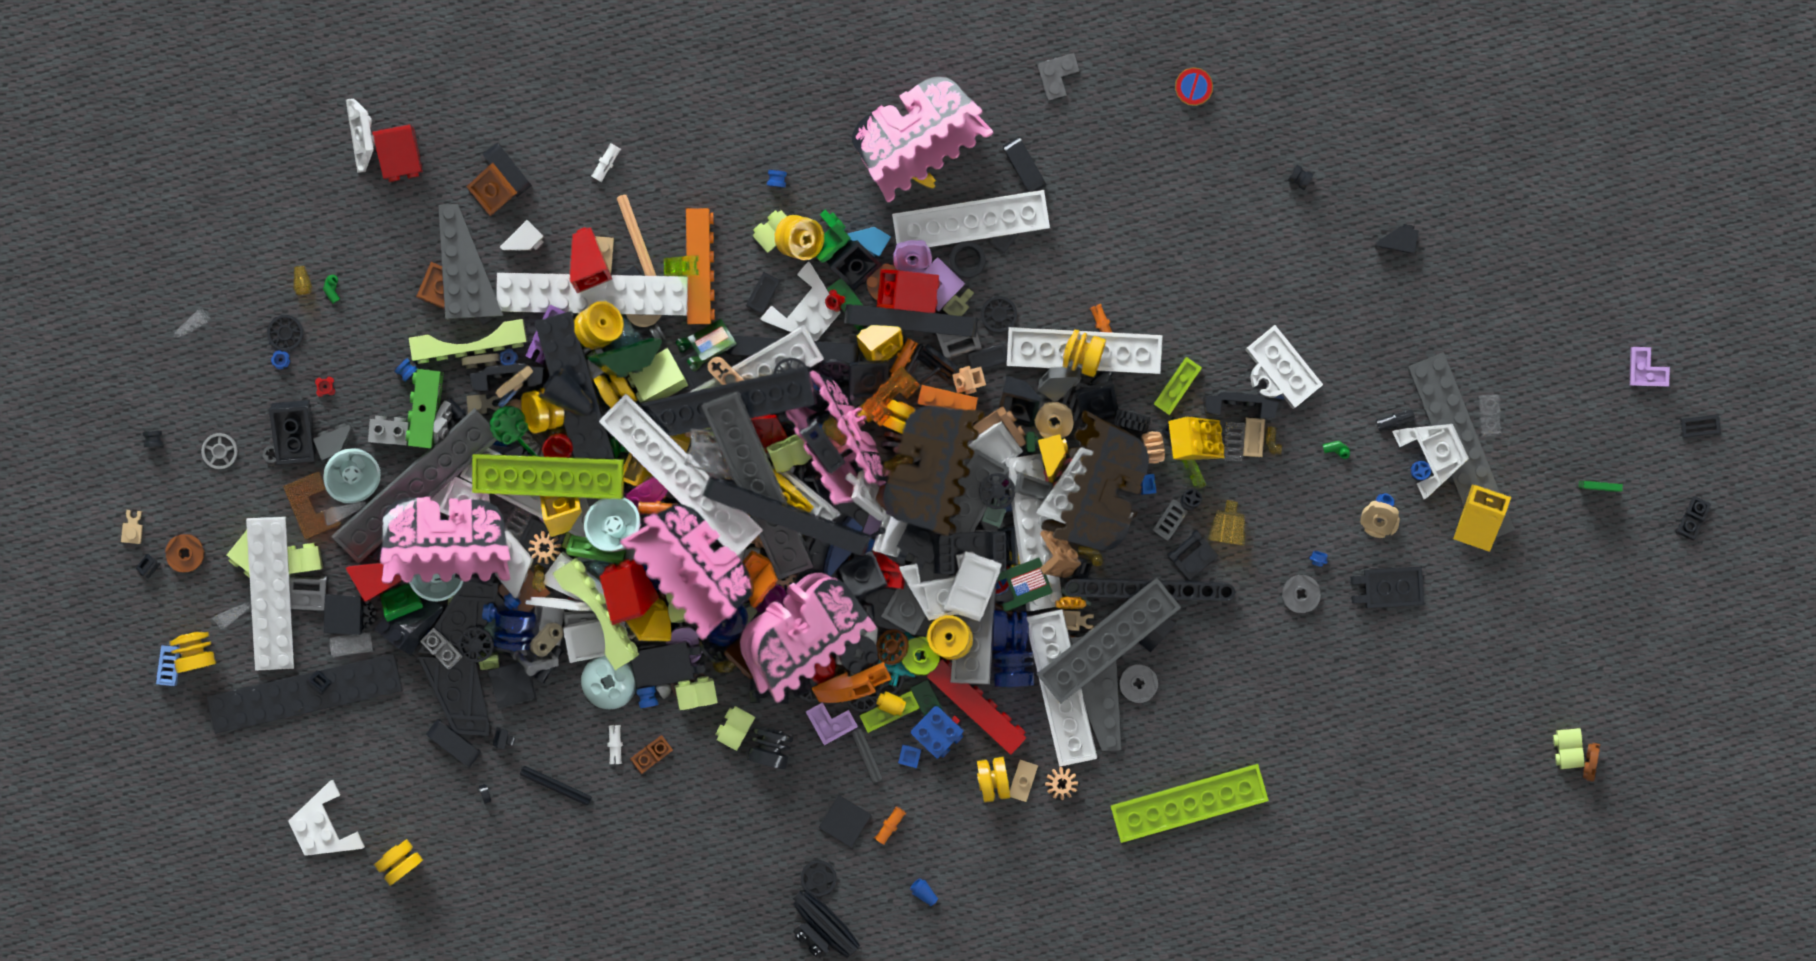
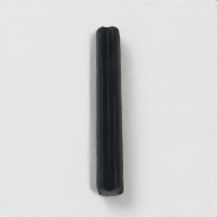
[520,766,592,806]

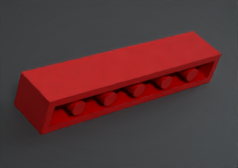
[926,659,1026,755]

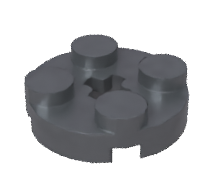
[1282,575,1321,613]
[1119,664,1158,703]

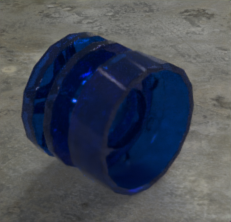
[707,604,748,646]
[494,610,536,651]
[992,610,1029,651]
[993,650,1034,687]

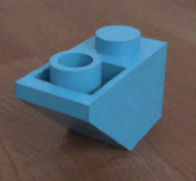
[848,227,891,257]

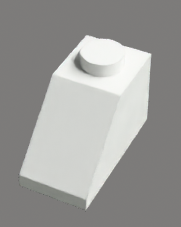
[500,220,544,250]

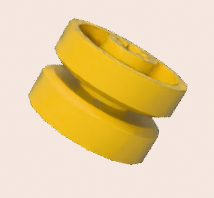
[775,215,824,260]
[574,301,624,350]
[593,374,638,408]
[521,388,564,434]
[877,398,916,434]
[927,615,973,660]
[977,757,1011,802]
[374,839,423,886]

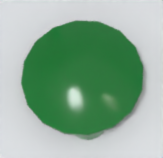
[490,406,528,444]

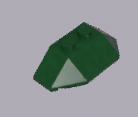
[588,338,662,378]

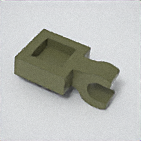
[943,288,974,316]

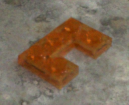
[862,366,920,427]
[283,471,341,539]

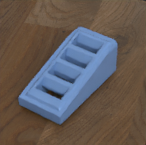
[156,645,180,686]

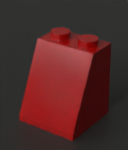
[372,125,423,182]
[570,227,612,294]
[877,269,940,313]
[600,559,659,625]
[346,563,402,602]

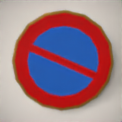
[1175,67,1213,106]

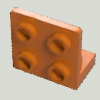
[742,550,777,608]

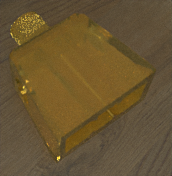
[1207,500,1245,546]

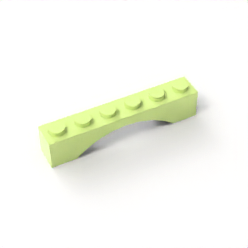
[409,319,528,364]
[552,557,639,670]

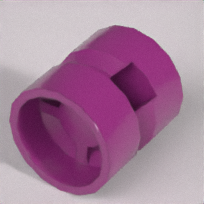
[755,584,786,613]

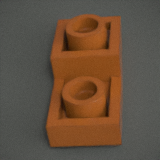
[630,735,673,774]

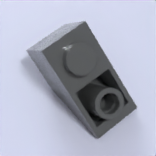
[1038,366,1081,402]
[313,423,353,462]

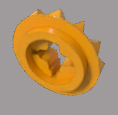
[1055,597,1086,609]

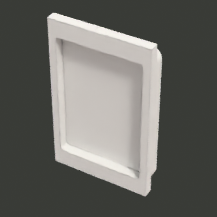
[963,421,1023,466]
[873,514,915,562]
[944,551,1002,621]
[526,597,593,611]
[563,619,628,663]

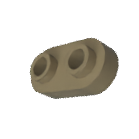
[461,353,500,369]
[530,623,563,657]

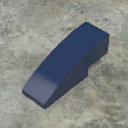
[824,516,863,576]

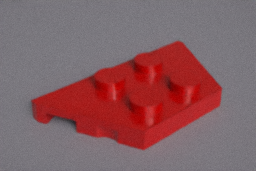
[720,415,788,456]

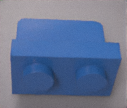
[911,706,964,759]

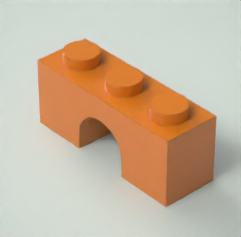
[918,385,978,410]

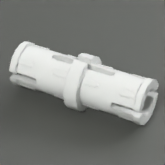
[591,143,621,182]
[608,725,623,764]

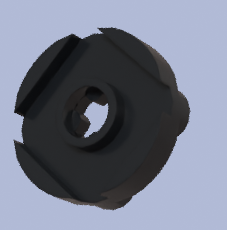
[839,634,878,673]

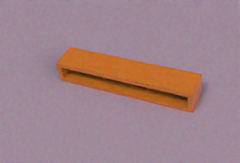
[686,208,715,325]

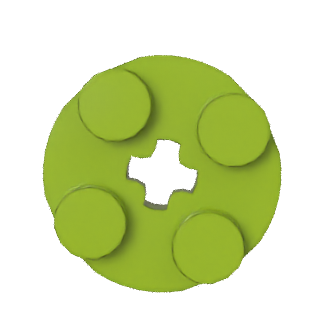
[901,637,940,676]

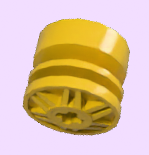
[1062,329,1106,377]
[169,632,216,673]

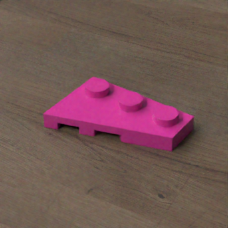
[624,476,668,526]

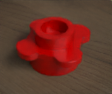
[825,289,845,312]
[315,377,335,397]

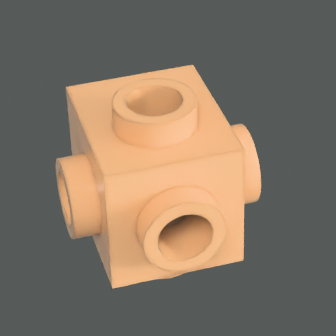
[952,366,986,395]

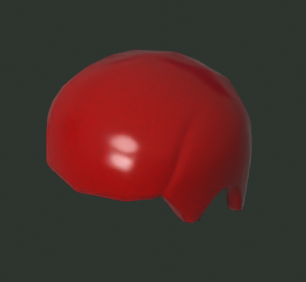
[542,433,573,458]

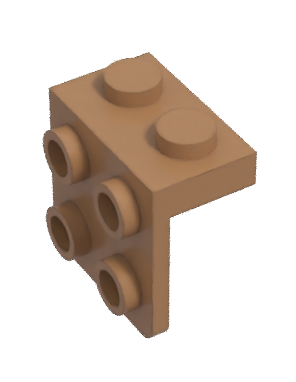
[973,406,1026,447]
[1040,530,1081,578]

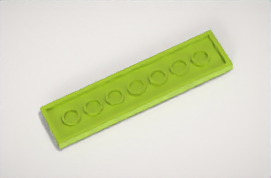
[472,454,624,499]
[1110,764,1269,843]

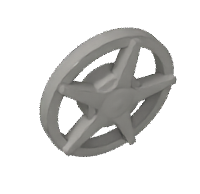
[201,433,238,469]

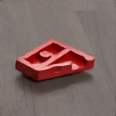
[872,548,905,590]

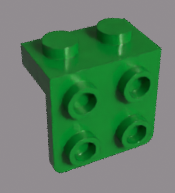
[816,210,851,263]

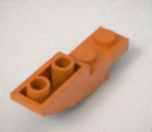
[812,662,892,703]

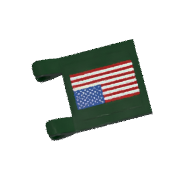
[676,319,737,371]
[996,557,1053,611]

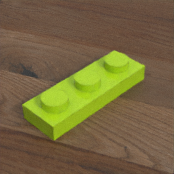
[1154,357,1202,415]
[860,691,920,733]

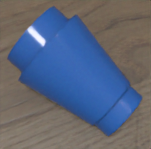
[910,878,938,906]

